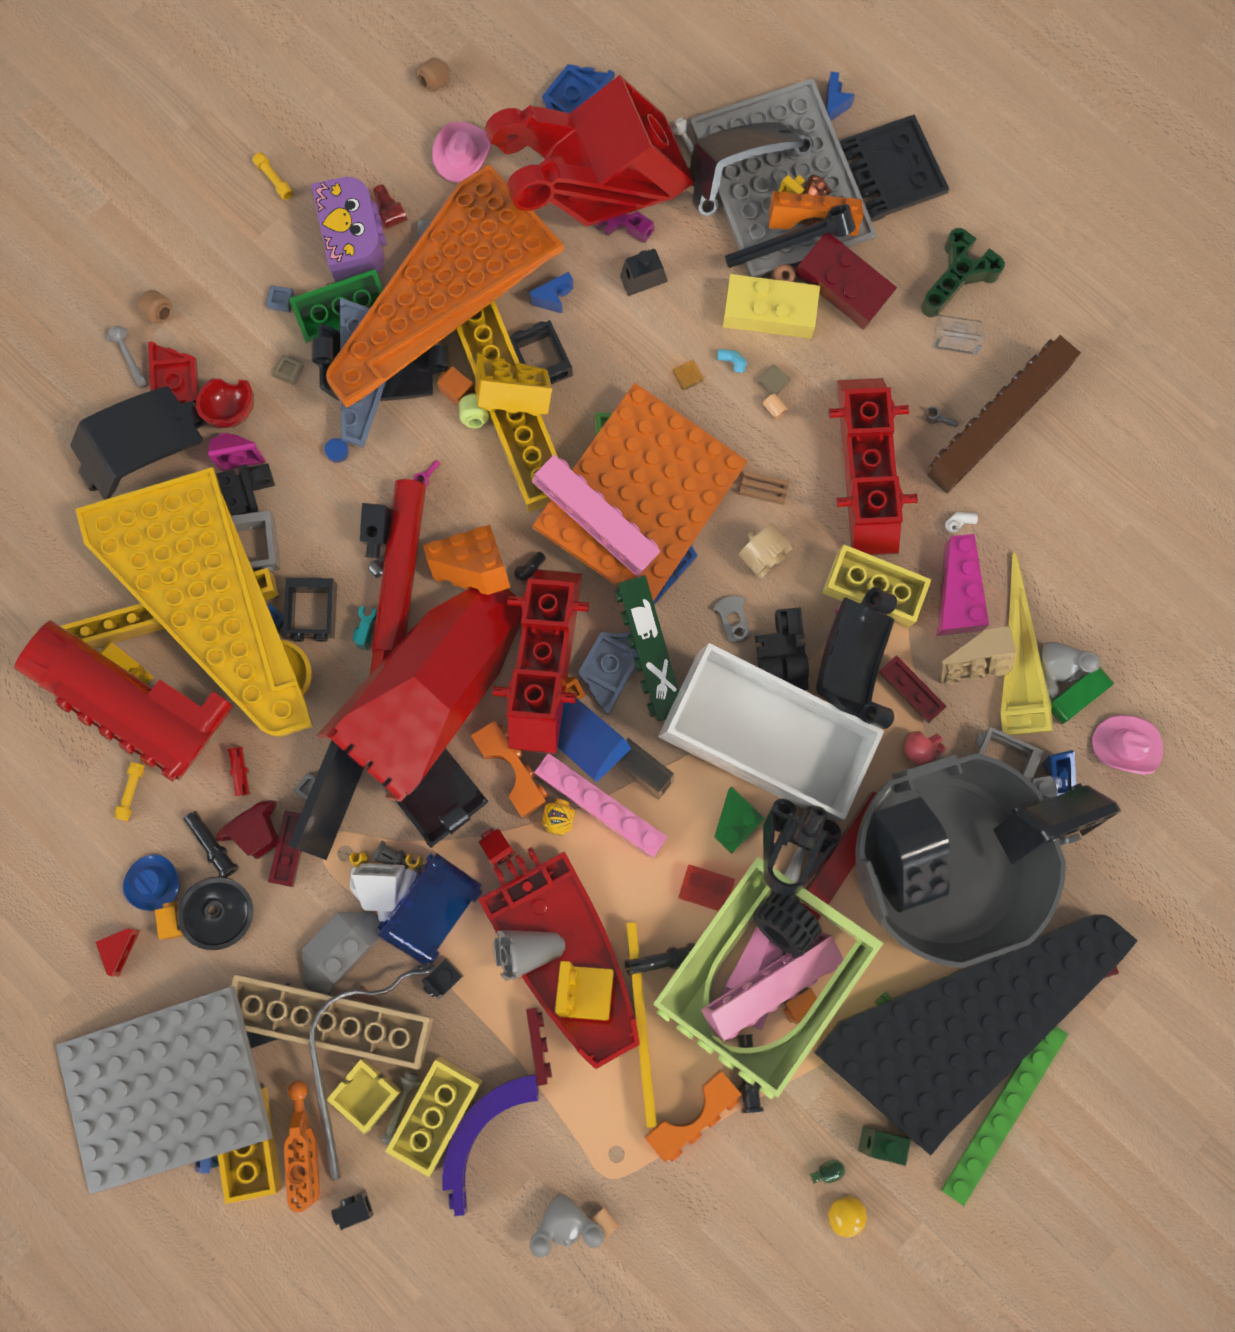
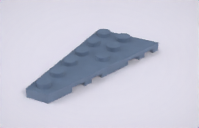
[340,298,386,448]

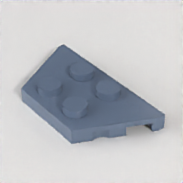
[578,632,637,715]

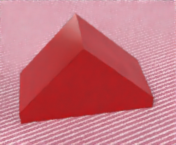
[95,928,140,977]

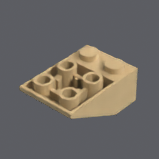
[940,626,1016,684]

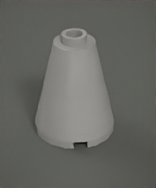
[494,930,565,980]

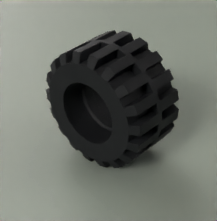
[753,891,822,957]

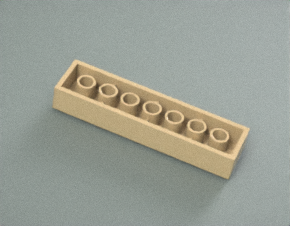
[231,975,434,1070]

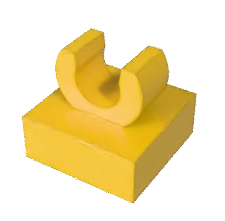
[778,175,806,194]

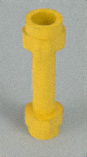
[252,152,293,200]
[114,762,145,821]

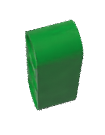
[1050,666,1114,725]

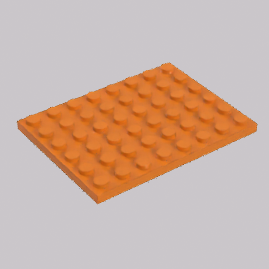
[532,382,748,601]

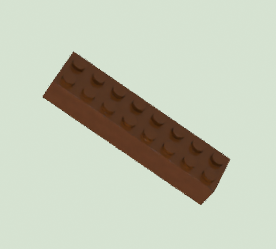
[927,335,1081,494]

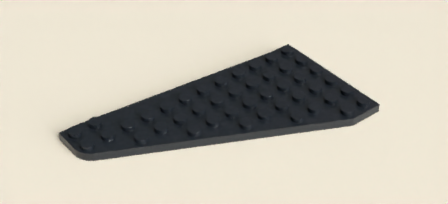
[813,914,1138,1156]

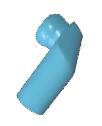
[717,349,747,373]

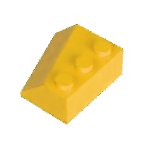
[475,353,552,416]

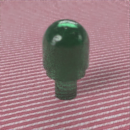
[810,1160,845,1184]

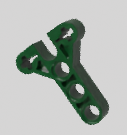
[921,228,1005,317]

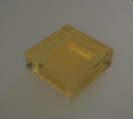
[673,360,704,391]

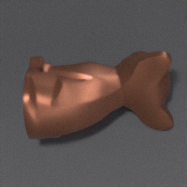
[800,174,832,226]

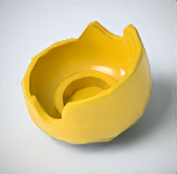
[827,1195,868,1238]

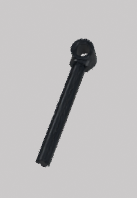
[725,204,856,268]

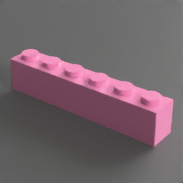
[532,455,660,577]
[534,753,667,859]
[701,932,843,1041]

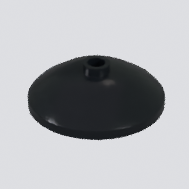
[177,876,253,950]

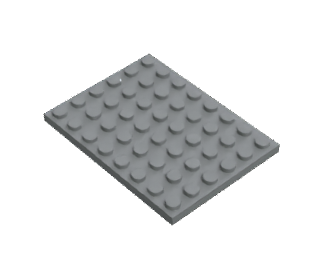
[689,78,877,278]
[56,986,273,1194]

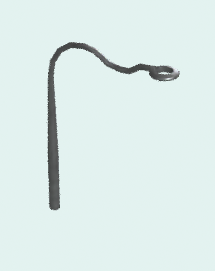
[310,964,435,1180]

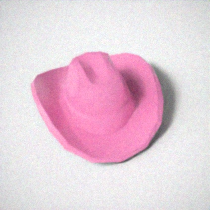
[432,122,491,183]
[1091,715,1163,775]

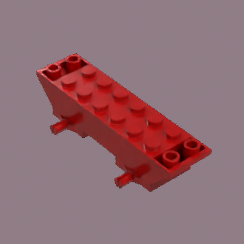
[829,378,918,555]
[493,570,589,754]

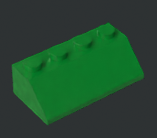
[289,268,383,343]

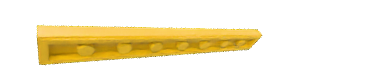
[626,922,657,1128]

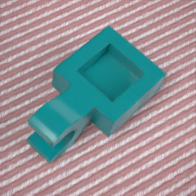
[353,606,377,650]

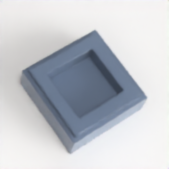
[266,285,294,313]

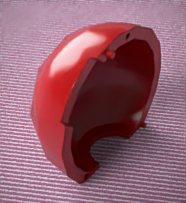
[195,378,254,428]

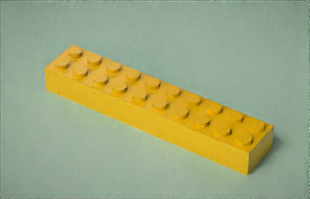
[455,301,559,513]

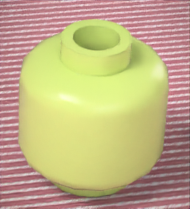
[459,393,489,429]

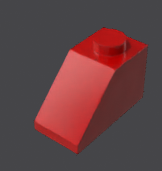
[478,828,516,867]

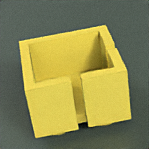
[327,1058,402,1134]

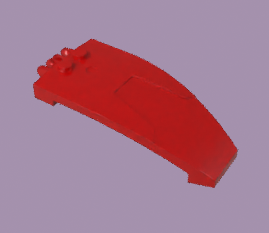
[478,847,640,1070]

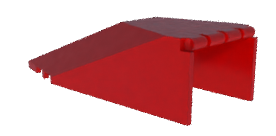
[316,587,523,802]

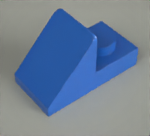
[825,72,855,121]
[529,272,574,313]
[1042,750,1076,796]

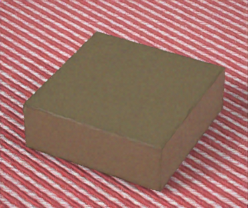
[272,354,304,385]
[758,364,791,396]

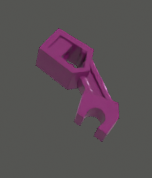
[594,211,655,243]

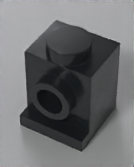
[331,1190,374,1230]

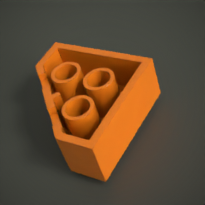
[423,525,511,595]

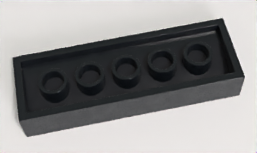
[288,740,365,860]

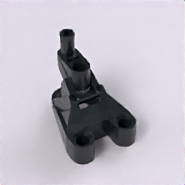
[763,799,841,896]

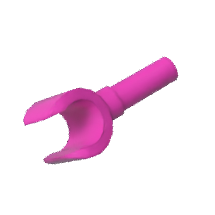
[413,460,440,487]

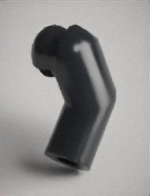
[514,551,546,581]

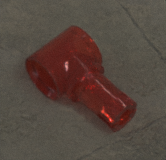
[373,185,408,229]

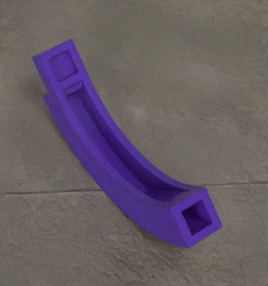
[442,1074,539,1216]

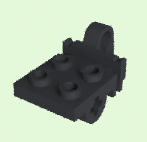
[216,463,275,516]
[755,607,809,690]

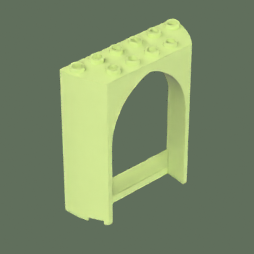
[653,857,883,1099]

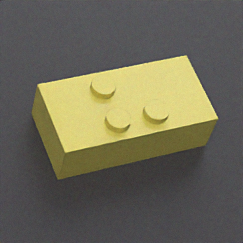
[723,274,820,339]
[822,545,931,628]
[385,1056,483,1177]

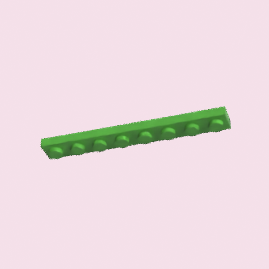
[940,1026,1069,1206]

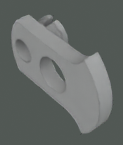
[712,596,751,643]

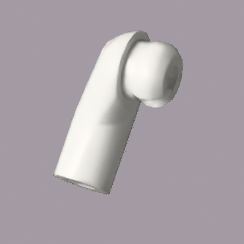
[945,512,978,533]

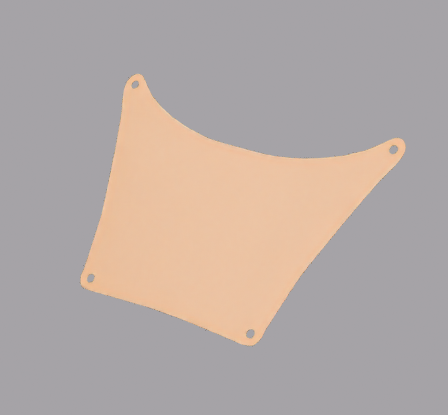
[323,622,958,1179]

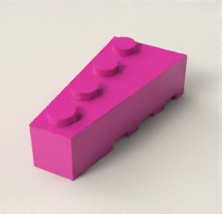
[936,534,989,636]

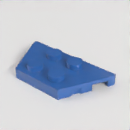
[542,64,615,113]

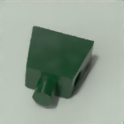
[858,1126,911,1166]

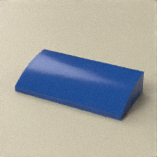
[557,692,632,783]

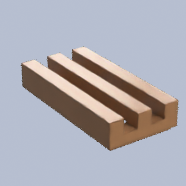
[739,471,789,505]

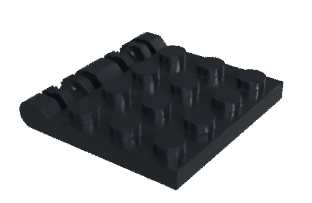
[839,114,949,222]

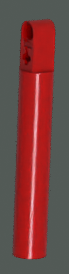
[369,479,426,676]

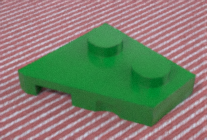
[714,787,765,854]

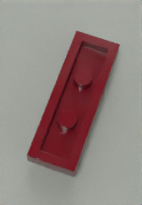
[878,655,947,724]
[268,811,302,887]
[526,1007,552,1086]

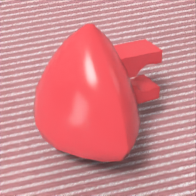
[903,731,947,766]

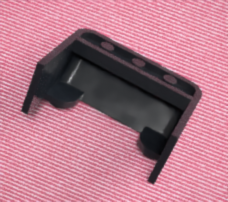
[993,783,1121,864]

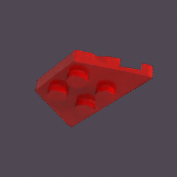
[148,341,199,404]

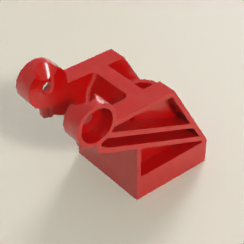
[485,75,695,227]

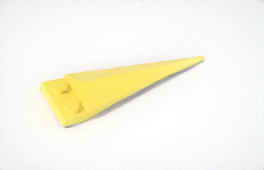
[1001,553,1053,736]

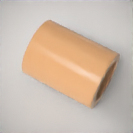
[763,393,788,420]
[591,1207,619,1238]

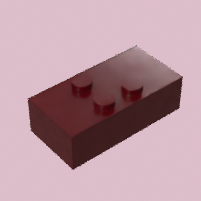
[795,233,898,330]

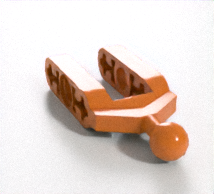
[284,1081,321,1213]

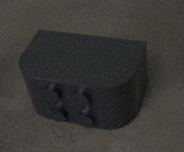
[875,797,950,913]

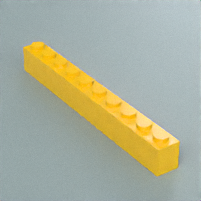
[35,568,280,649]

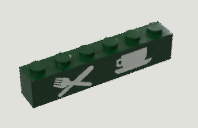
[614,575,679,722]

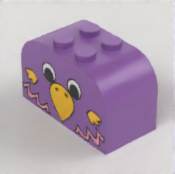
[311,177,387,281]

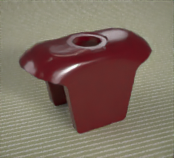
[215,800,278,859]

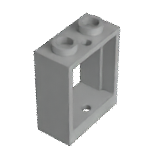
[231,510,281,573]
[970,727,1044,781]

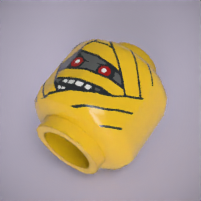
[541,799,576,836]

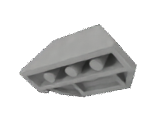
[302,912,391,994]

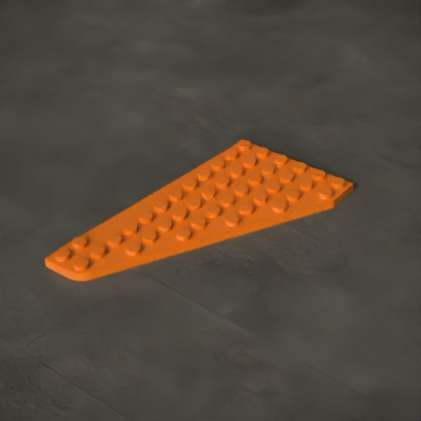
[326,164,565,408]

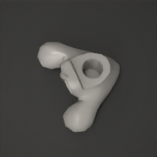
[1041,642,1101,701]
[529,1193,604,1258]

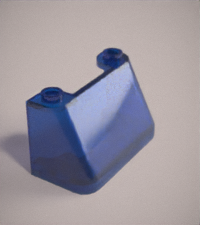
[375,850,482,966]

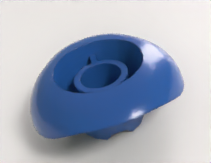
[123,855,179,911]

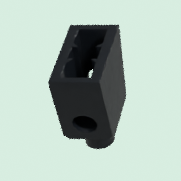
[620,249,668,296]
[359,503,391,559]

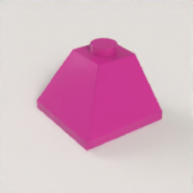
[208,433,266,472]

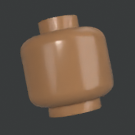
[417,57,449,92]
[137,290,172,324]

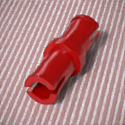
[227,747,250,797]

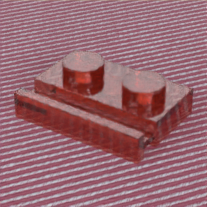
[678,864,735,912]

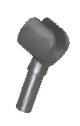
[926,406,958,427]
[369,553,385,578]

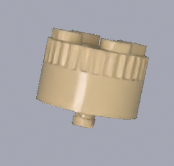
[738,523,795,579]

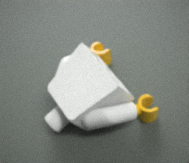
[349,852,424,922]

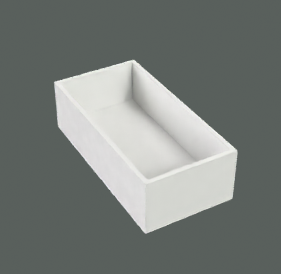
[658,643,884,821]

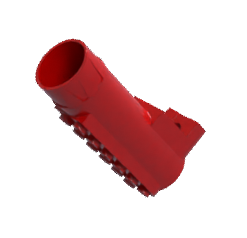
[14,620,233,782]

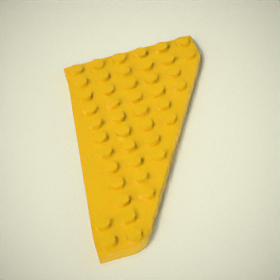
[75,467,314,737]

